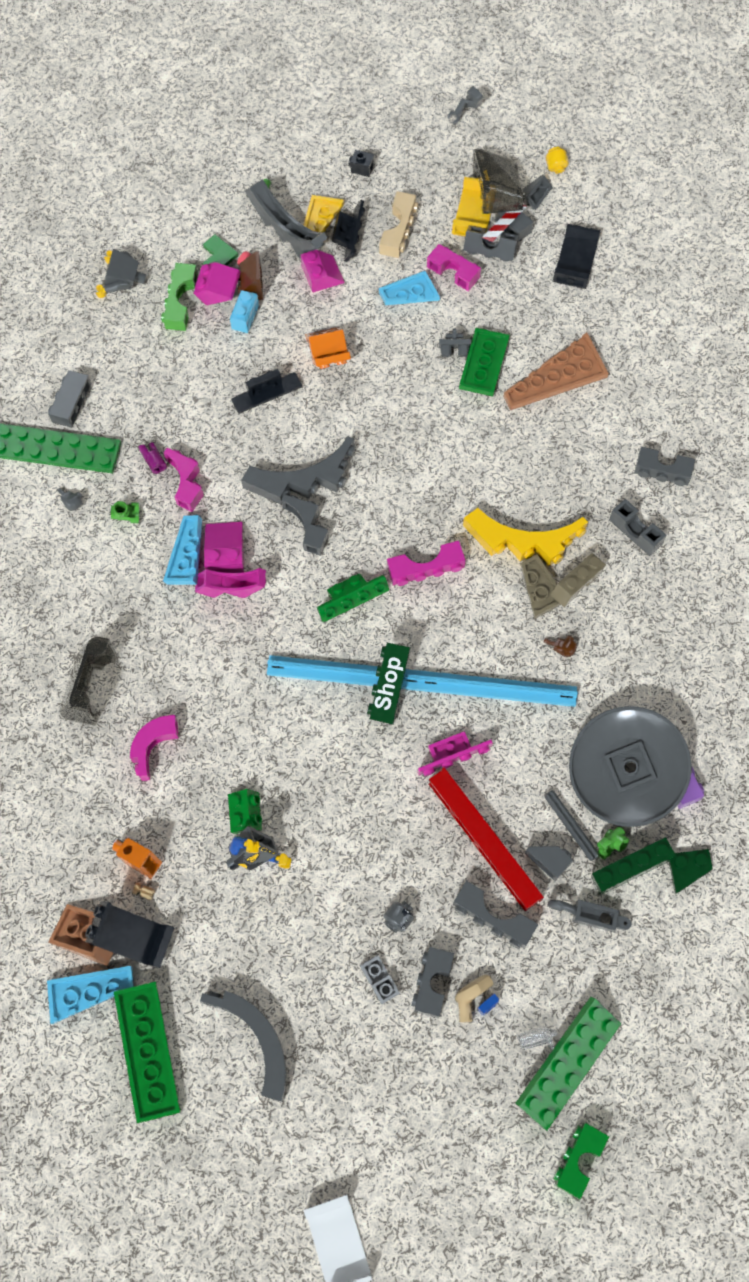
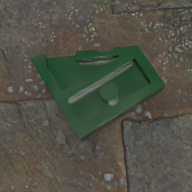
[669,849,713,894]

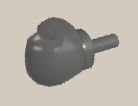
[57,488,83,511]

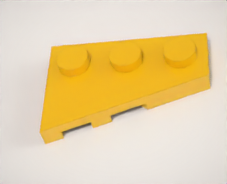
[303,195,344,232]

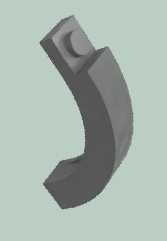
[200,990,287,1102]

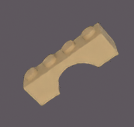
[379,191,418,258]

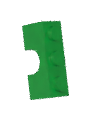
[553,1123,609,1200]

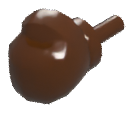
[544,635,577,657]

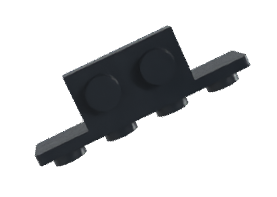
[331,200,365,262]
[231,369,302,414]

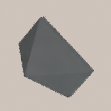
[523,174,553,210]

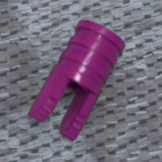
[138,442,167,474]

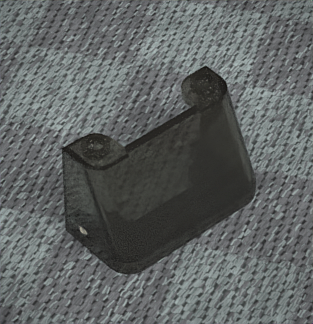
[473,148,526,214]
[59,637,118,726]

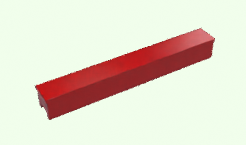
[428,767,544,912]

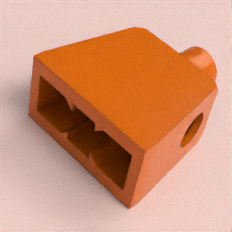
[112,838,162,879]

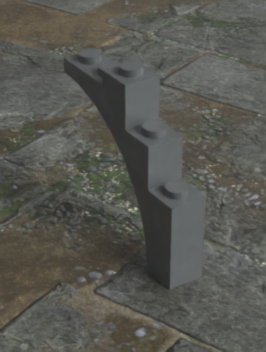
[245,180,327,258]
[241,436,356,505]

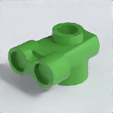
[111,501,139,524]
[597,827,629,860]

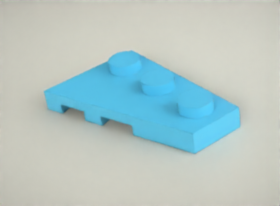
[379,271,440,305]

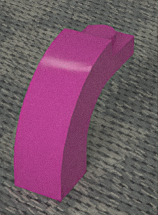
[130,715,179,781]

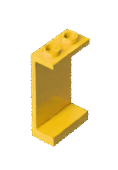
[452,177,497,236]

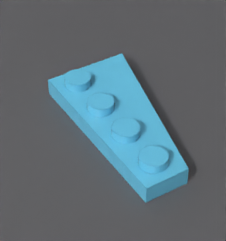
[163,515,202,585]
[47,966,134,1024]

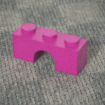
[427,244,481,292]

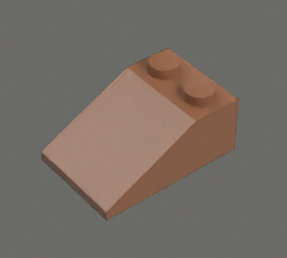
[48,904,113,966]

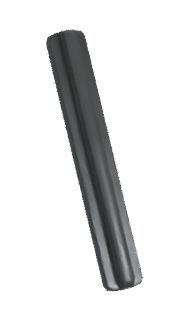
[545,790,599,861]

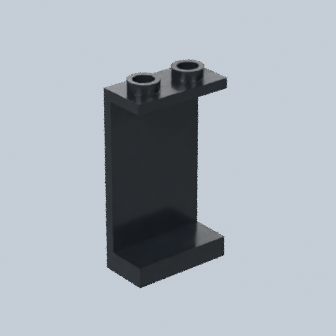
[553,224,601,289]
[85,901,175,968]

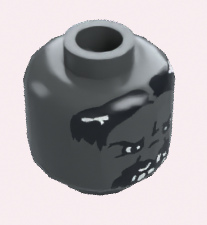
[383,901,414,933]

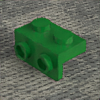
[228,789,262,834]

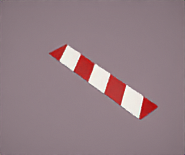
[482,202,527,242]

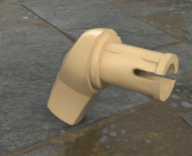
[455,974,493,1022]

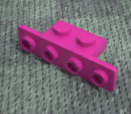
[417,731,493,776]

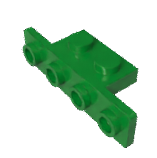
[317,573,389,622]

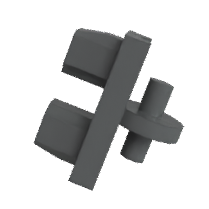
[438,328,471,357]

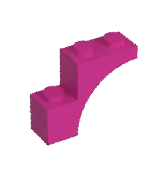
[163,447,204,512]
[195,568,266,598]

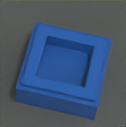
[477,993,499,1016]

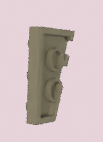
[521,555,561,619]

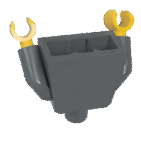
[95,249,146,298]

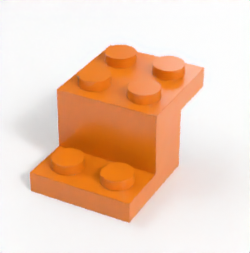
[305,327,351,369]

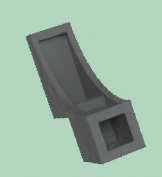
[281,494,329,556]

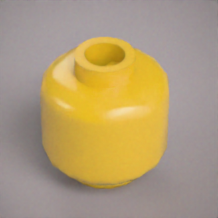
[545,147,569,174]

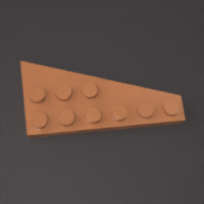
[503,332,609,410]

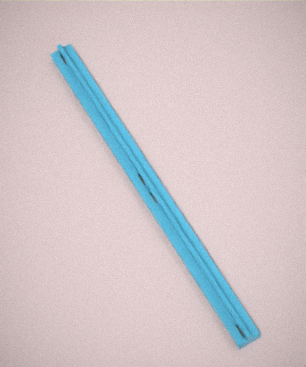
[267,655,578,707]

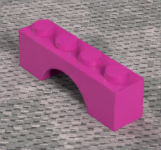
[387,541,465,586]

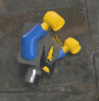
[226,826,292,870]

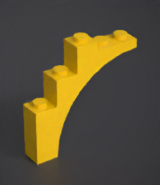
[463,508,588,566]

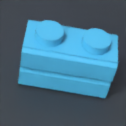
[230,290,259,333]

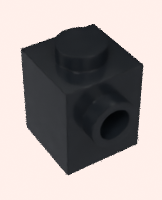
[348,150,374,177]

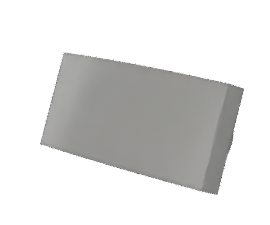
[359,955,400,1004]

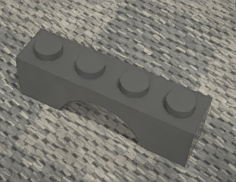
[453,881,539,949]

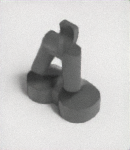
[447,86,483,125]

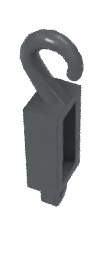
[547,900,632,932]

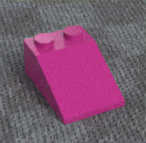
[204,522,244,573]

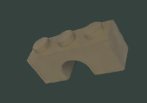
[551,553,606,608]

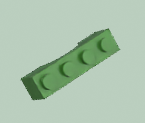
[161,263,198,331]

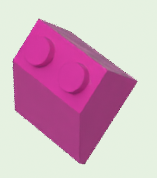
[300,250,344,293]
[193,262,240,305]

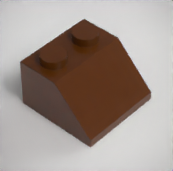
[238,251,263,300]

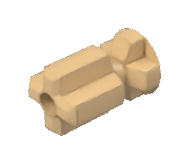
[132,882,155,900]

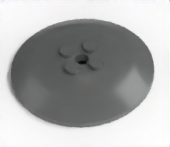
[569,706,692,827]

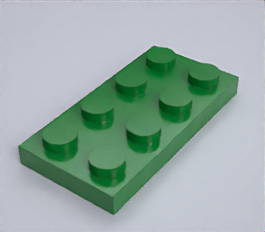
[459,328,510,397]

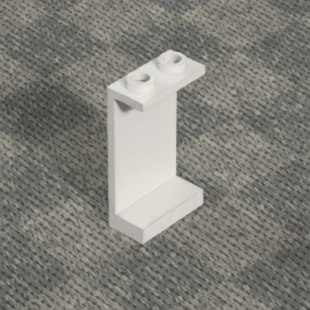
[304,1195,372,1282]

